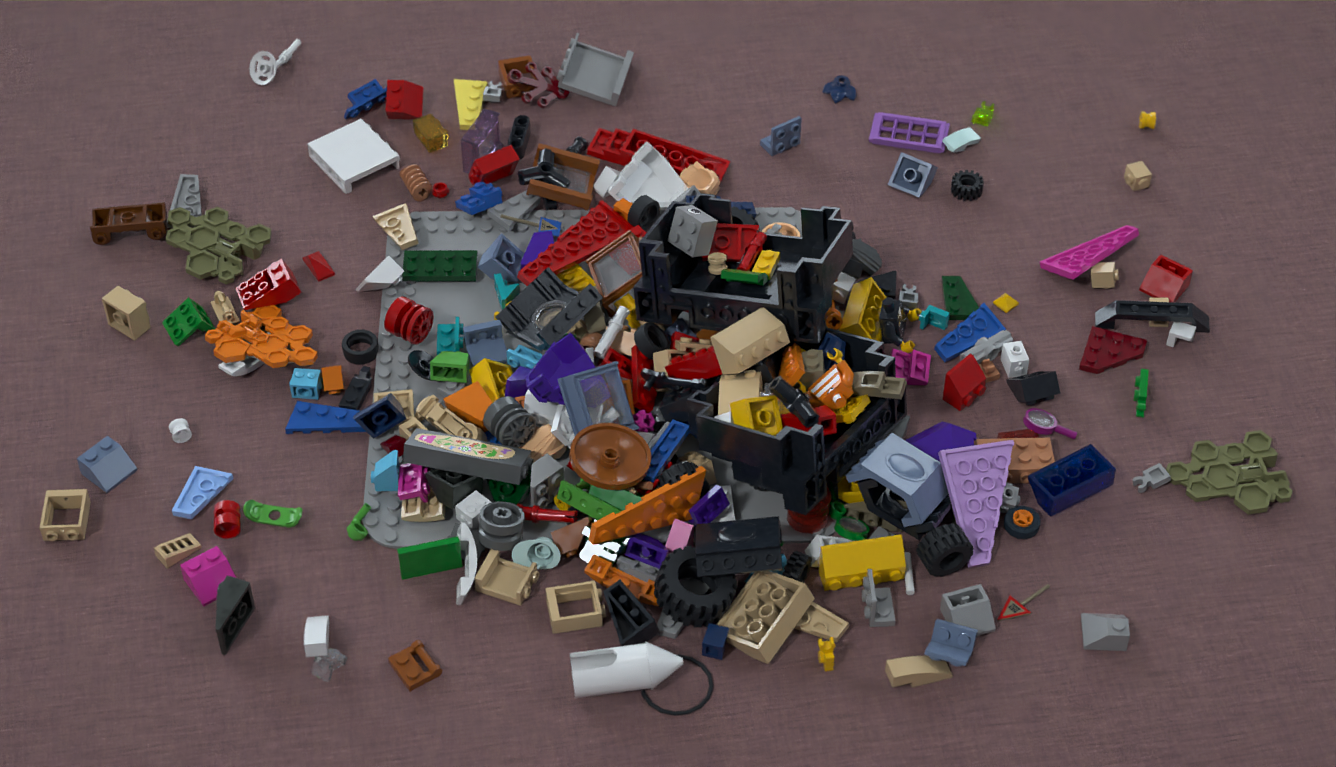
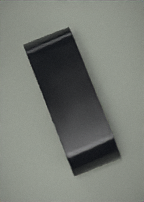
[508,115,530,160]

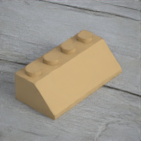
[710,308,790,375]

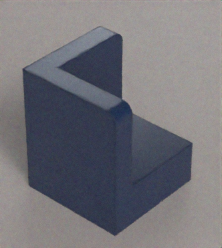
[702,623,729,660]

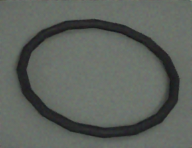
[641,654,714,716]

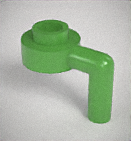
[347,503,371,541]

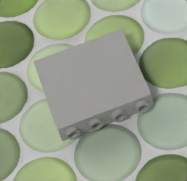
[557,33,634,107]

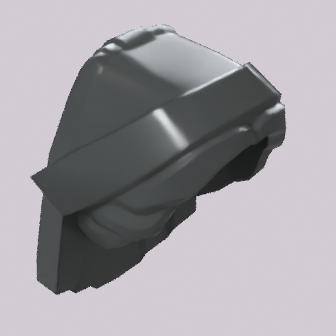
[850,238,882,276]

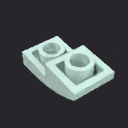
[942,127,981,152]

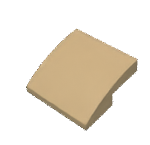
[401,486,446,522]

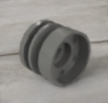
[483,396,536,448]

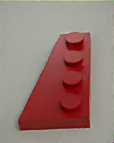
[631,345,657,413]

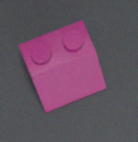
[180,546,236,607]

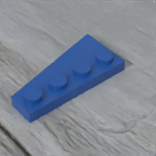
[285,401,366,434]

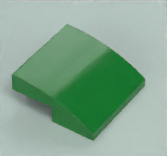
[721,269,769,285]

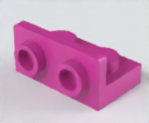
[398,463,430,503]

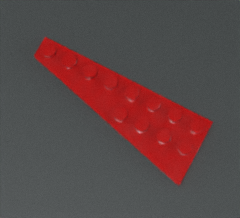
[517,200,634,286]

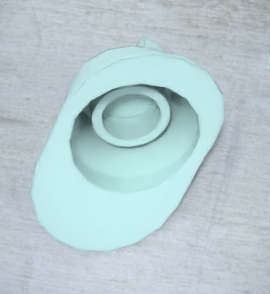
[512,537,561,569]

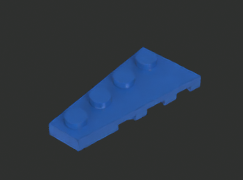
[934,303,1006,362]

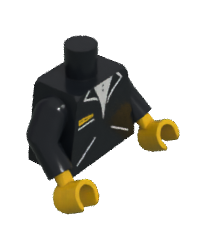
[879,297,921,353]

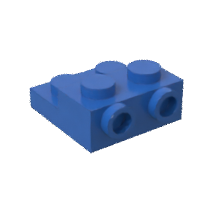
[455,182,503,215]

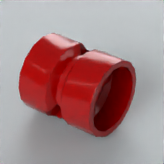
[214,500,241,539]

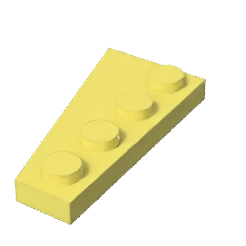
[454,79,487,131]

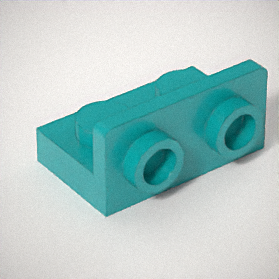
[437,317,464,355]

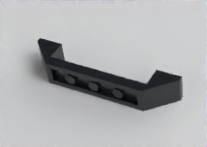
[1095,300,1210,333]

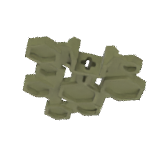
[166,207,271,285]
[1166,430,1293,515]

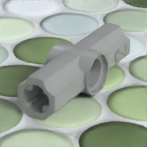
[960,330,1013,364]

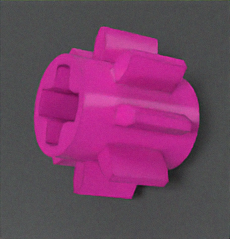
[633,410,655,433]

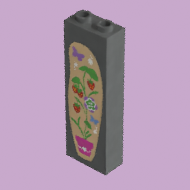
[403,428,534,485]

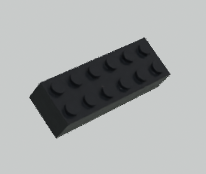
[659,354,779,423]

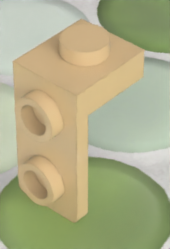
[679,451,717,485]

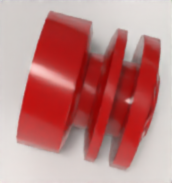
[384,296,434,345]

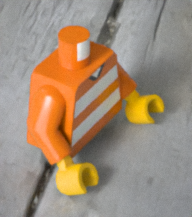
[798,348,854,411]

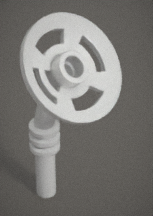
[250,39,301,85]

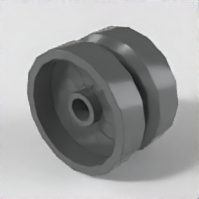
[478,501,524,551]

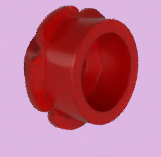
[432,182,449,198]

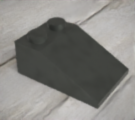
[215,575,255,655]

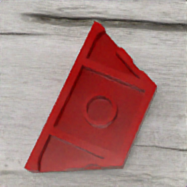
[701,223,759,262]

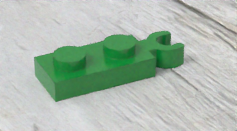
[1133,368,1149,418]

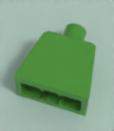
[430,351,469,383]

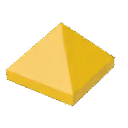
[993,293,1019,313]

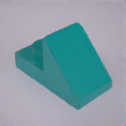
[494,273,520,310]

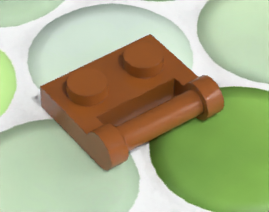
[388,640,443,692]

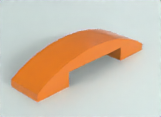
[584,554,658,606]

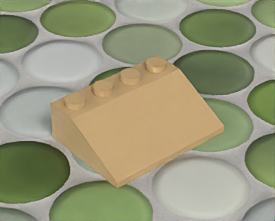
[717,571,815,664]

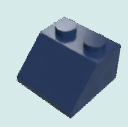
[353,393,406,439]

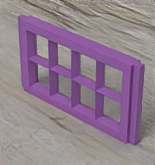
[869,112,950,153]

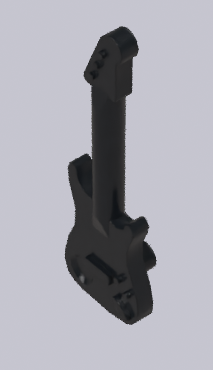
[640,368,707,391]

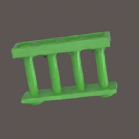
[557,478,643,520]

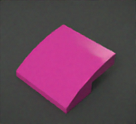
[890,348,931,385]

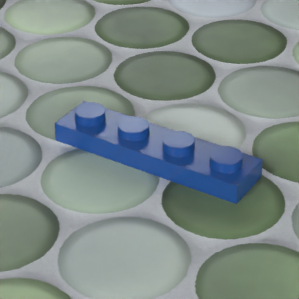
[643,420,690,483]

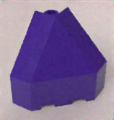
[526,332,610,408]
[905,421,977,462]

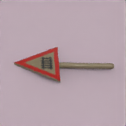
[997,584,1050,621]

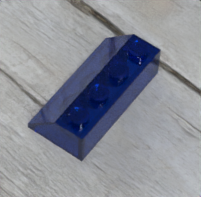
[1028,444,1116,517]

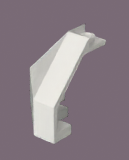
[608,141,688,210]

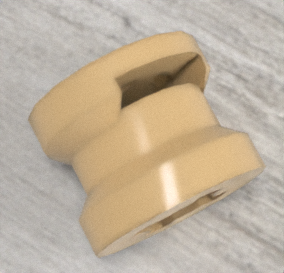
[708,253,727,275]

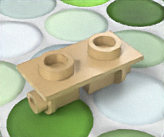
[211,291,240,324]

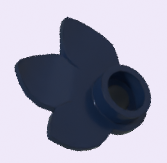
[823,75,856,104]

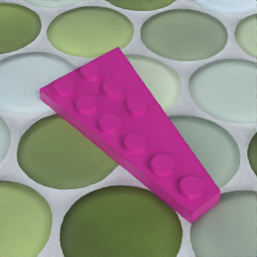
[1040,225,1139,280]

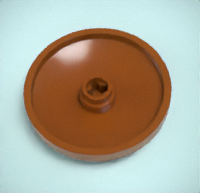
[570,423,651,490]

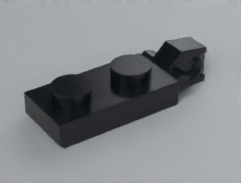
[339,366,372,410]

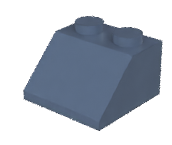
[77,436,138,493]

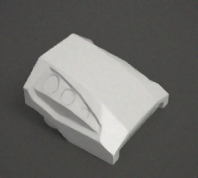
[524,389,558,427]

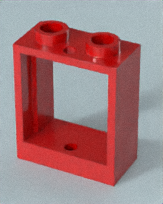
[469,145,520,185]

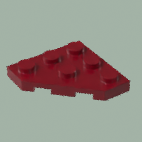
[1079,326,1147,374]

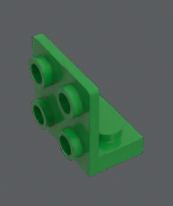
[162,297,216,346]

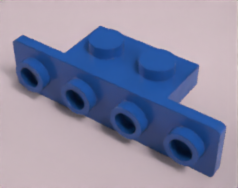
[344,79,387,119]

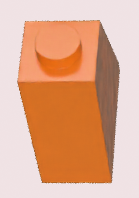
[443,381,492,432]

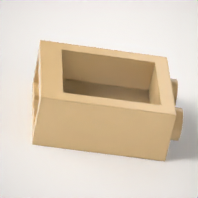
[40,489,91,541]
[546,581,606,634]

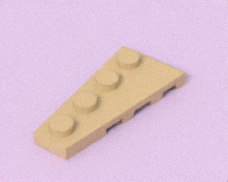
[794,602,849,642]

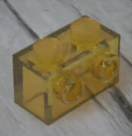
[413,113,449,153]

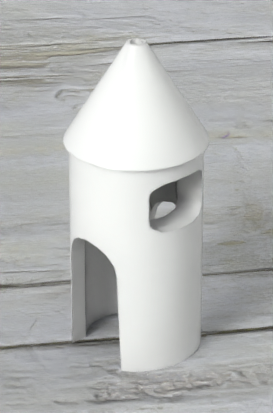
[570,642,683,698]

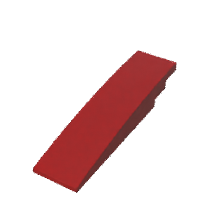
[587,128,731,185]

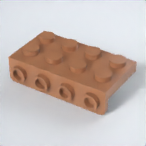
[974,438,1056,483]

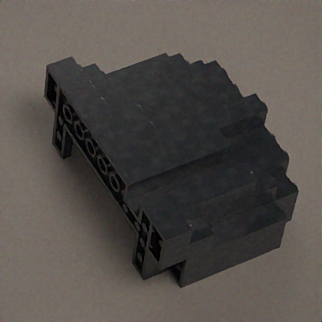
[633,193,853,344]
[687,327,907,515]

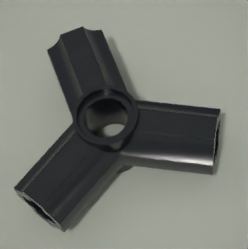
[517,148,571,188]
[768,376,820,428]

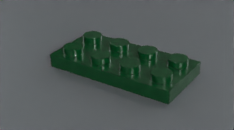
[402,250,478,281]

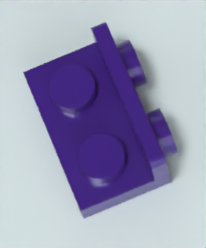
[688,484,730,527]

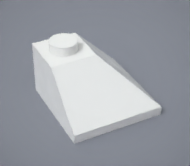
[355,255,404,292]

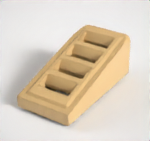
[154,533,202,569]

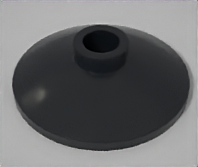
[408,350,436,381]

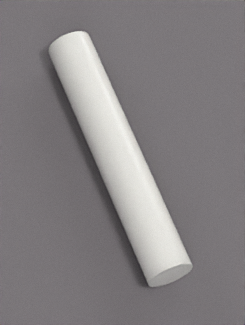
[904,552,915,595]

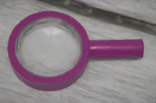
[1023,408,1077,440]

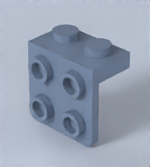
[463,319,507,367]

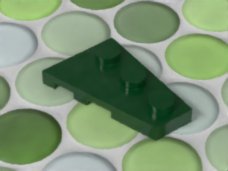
[941,276,979,320]

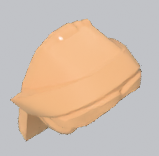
[679,162,720,195]
[519,424,567,463]

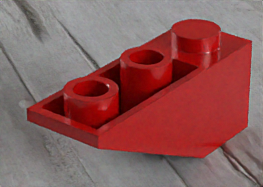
[780,405,837,435]

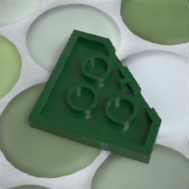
[486,470,531,505]

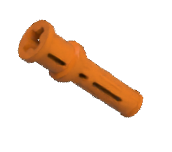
[825,300,843,330]

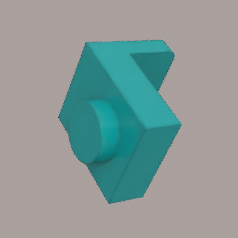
[919,305,950,330]

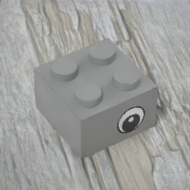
[668,205,718,257]

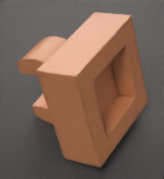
[979,359,1000,383]

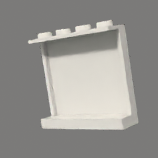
[308,119,400,194]

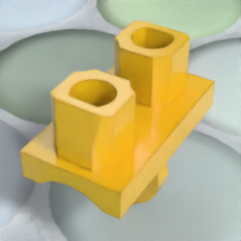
[614,293,641,329]

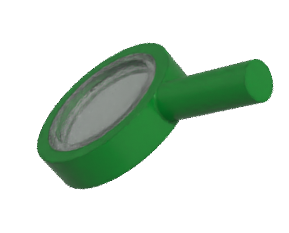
[834,516,869,541]

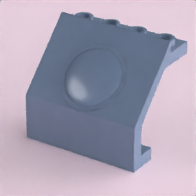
[846,433,949,527]

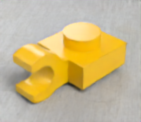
[818,637,835,671]

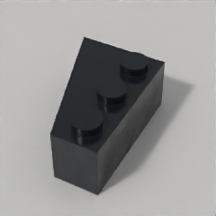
[603,579,660,646]

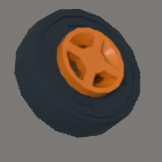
[1004,506,1040,539]

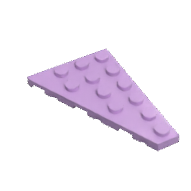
[938,440,1014,568]

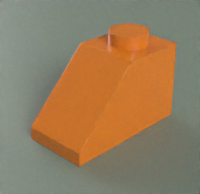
[321,365,344,394]

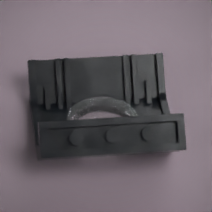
[495,267,603,352]

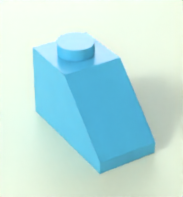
[371,450,400,491]

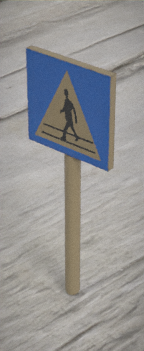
[501,214,561,238]

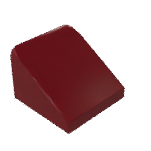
[380,435,406,457]

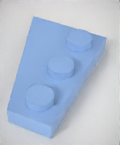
[172,466,234,519]

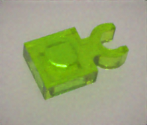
[971,101,995,127]

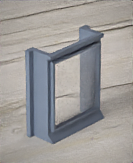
[557,361,640,436]

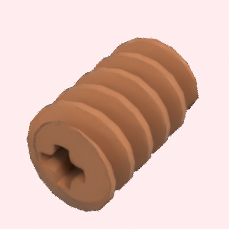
[399,164,432,202]

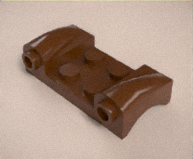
[90,202,167,245]

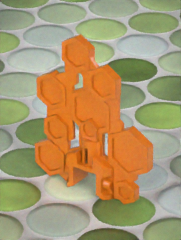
[205,305,318,368]

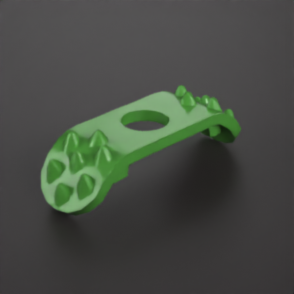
[243,500,303,527]

